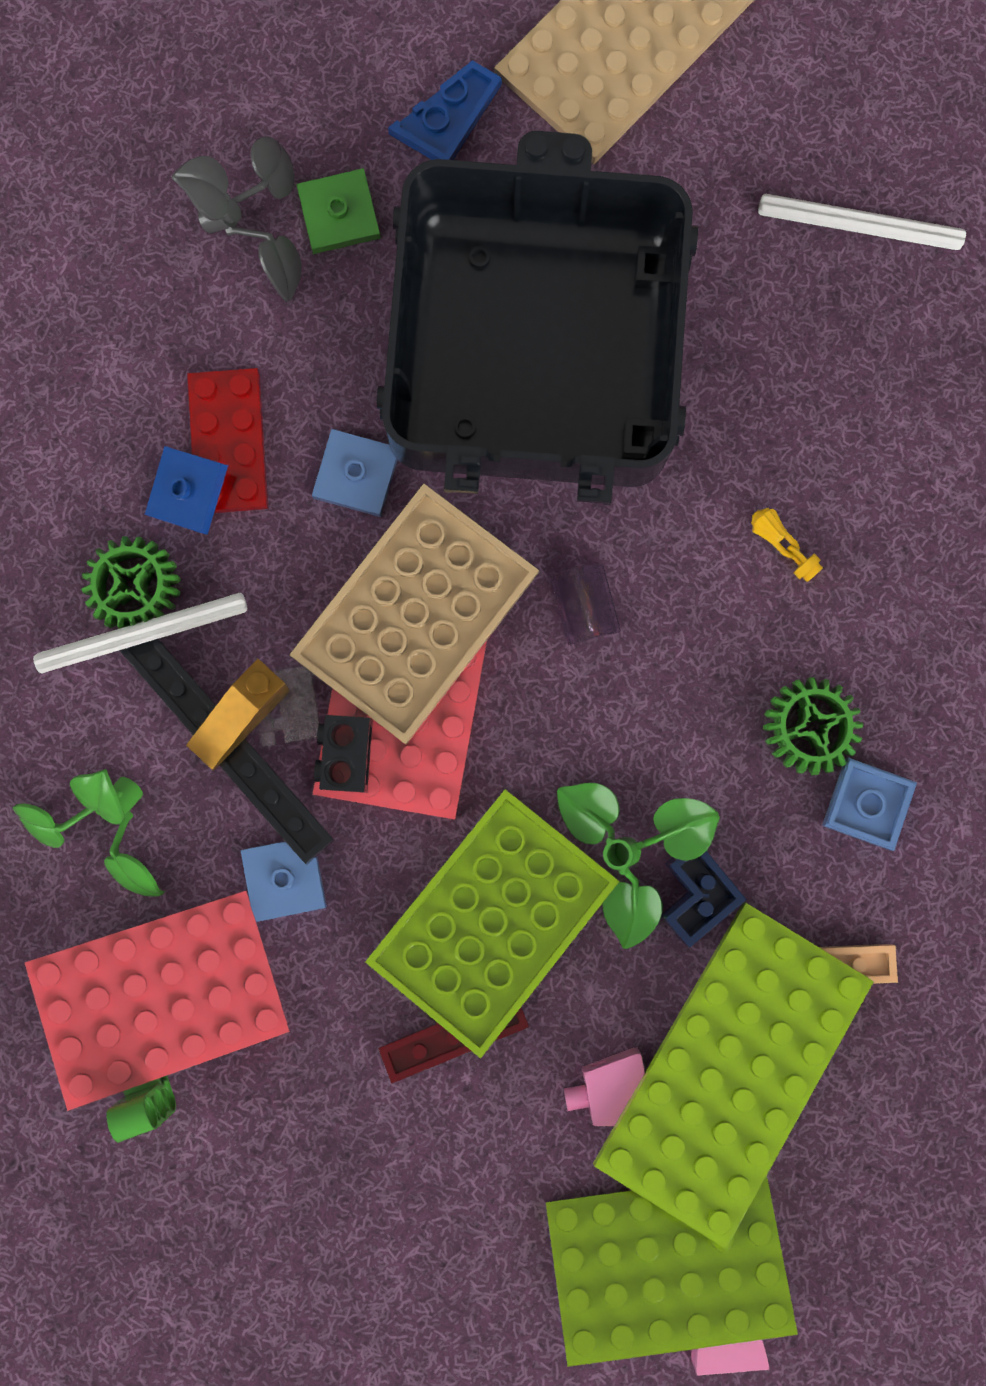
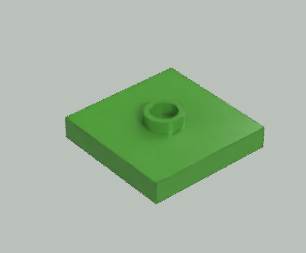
[296,168,381,254]

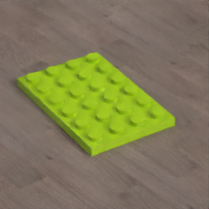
[365,789,619,1058]
[546,1176,798,1367]

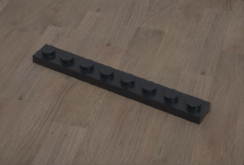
[119,639,334,865]

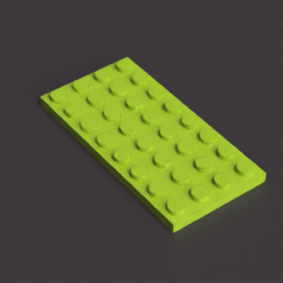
[593,903,874,1249]

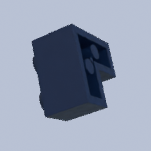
[662,851,747,948]

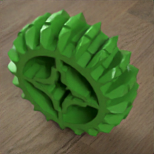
[81,536,181,629]
[763,677,864,775]

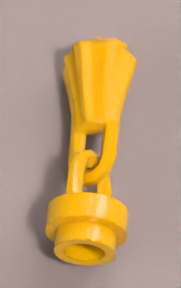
[751,508,823,582]

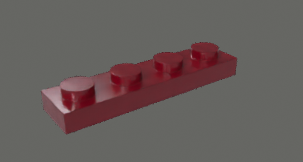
[378,1007,529,1084]

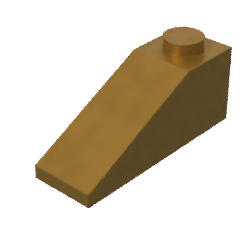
[186,659,290,771]

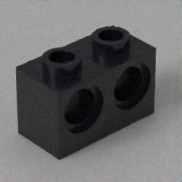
[314,715,373,793]

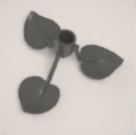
[171,136,302,302]

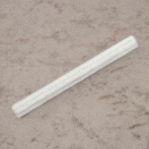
[758,194,966,250]
[33,593,247,673]

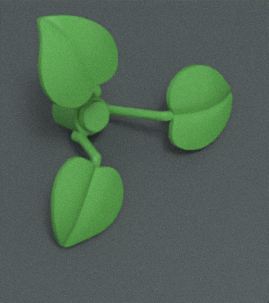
[12,769,165,897]
[557,783,720,949]

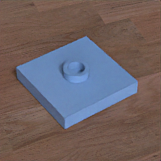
[312,429,398,517]
[822,758,917,851]
[240,842,327,922]

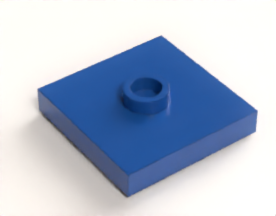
[145,446,228,535]

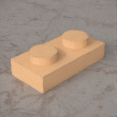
[819,944,898,984]

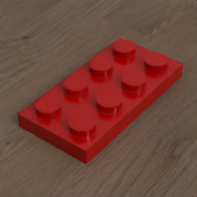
[187,368,268,513]

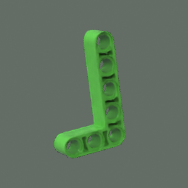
[106,1076,176,1143]

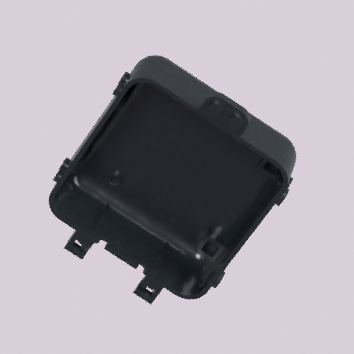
[377,131,698,505]

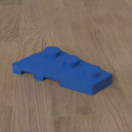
[388,60,502,160]

